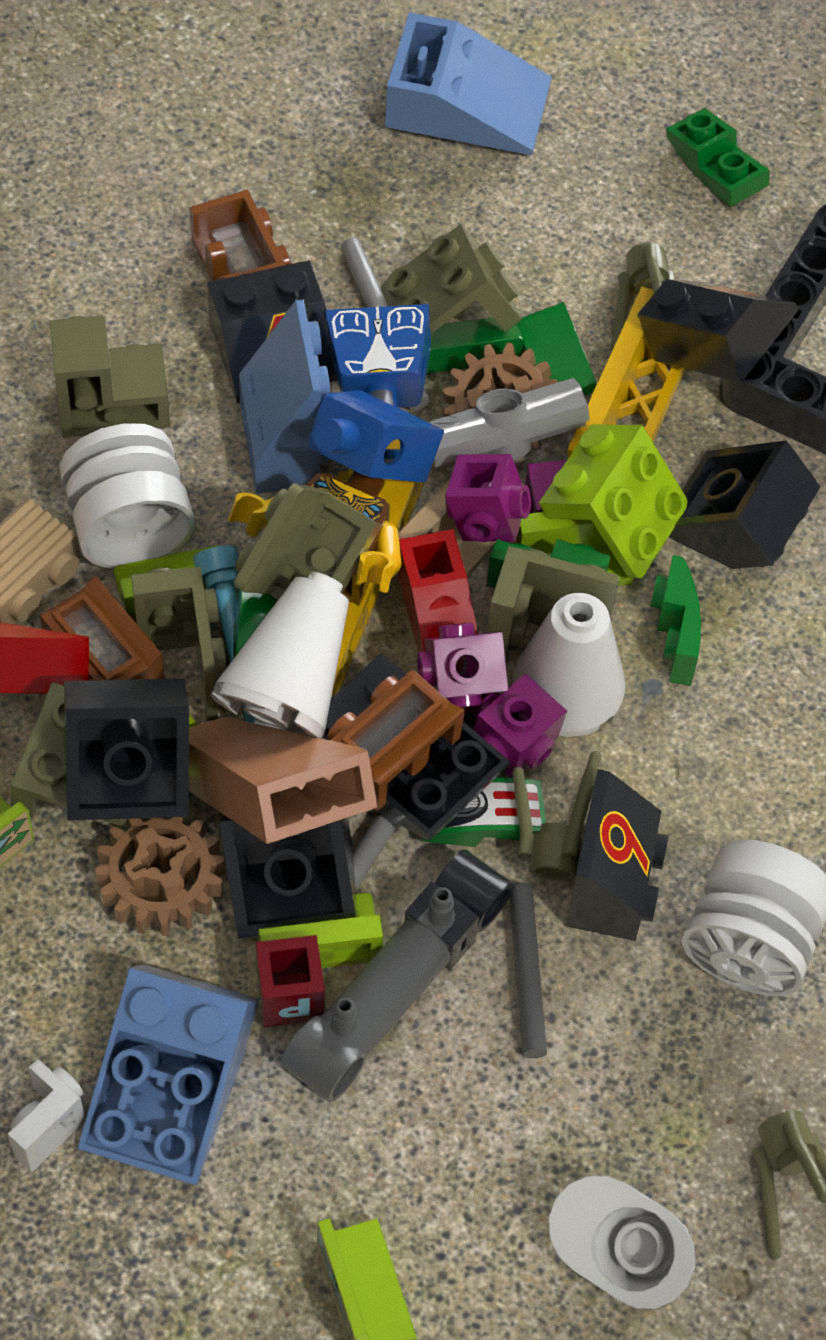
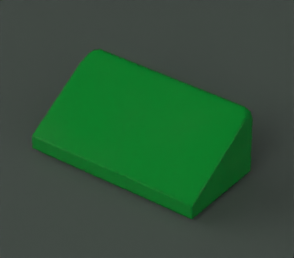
[427,317,524,374]

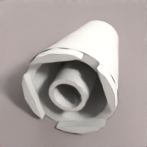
[211,572,349,738]
[512,593,625,737]

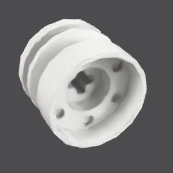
[59,423,195,569]
[681,840,826,996]

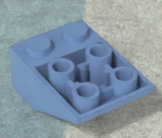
[385,12,552,155]
[239,300,331,494]
[78,964,260,1185]

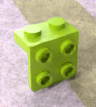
[539,424,687,578]

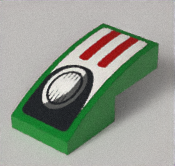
[421,778,546,847]

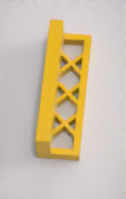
[567,287,685,458]

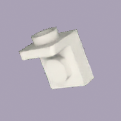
[8,1059,86,1173]

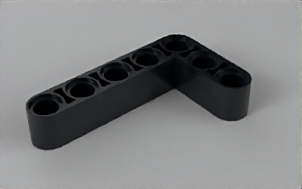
[719,204,826,455]

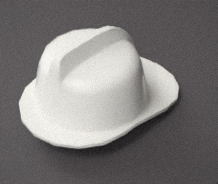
[549,1176,695,1309]

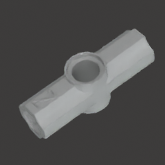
[428,378,590,473]

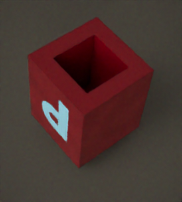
[256,935,325,1028]

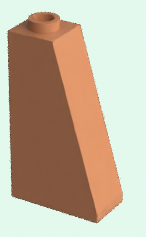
[189,717,378,844]

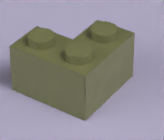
[49,315,170,437]

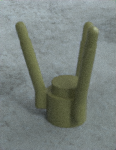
[611,243,676,351]
[512,750,601,880]
[752,1110,826,1260]

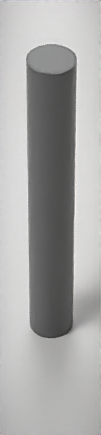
[510,883,547,1058]

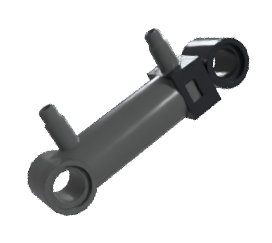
[281,849,514,1103]

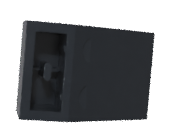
[322,653,510,841]

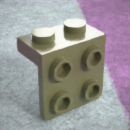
[381,224,522,334]
[234,483,382,600]
[131,567,226,720]

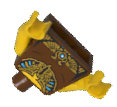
[227,471,402,606]

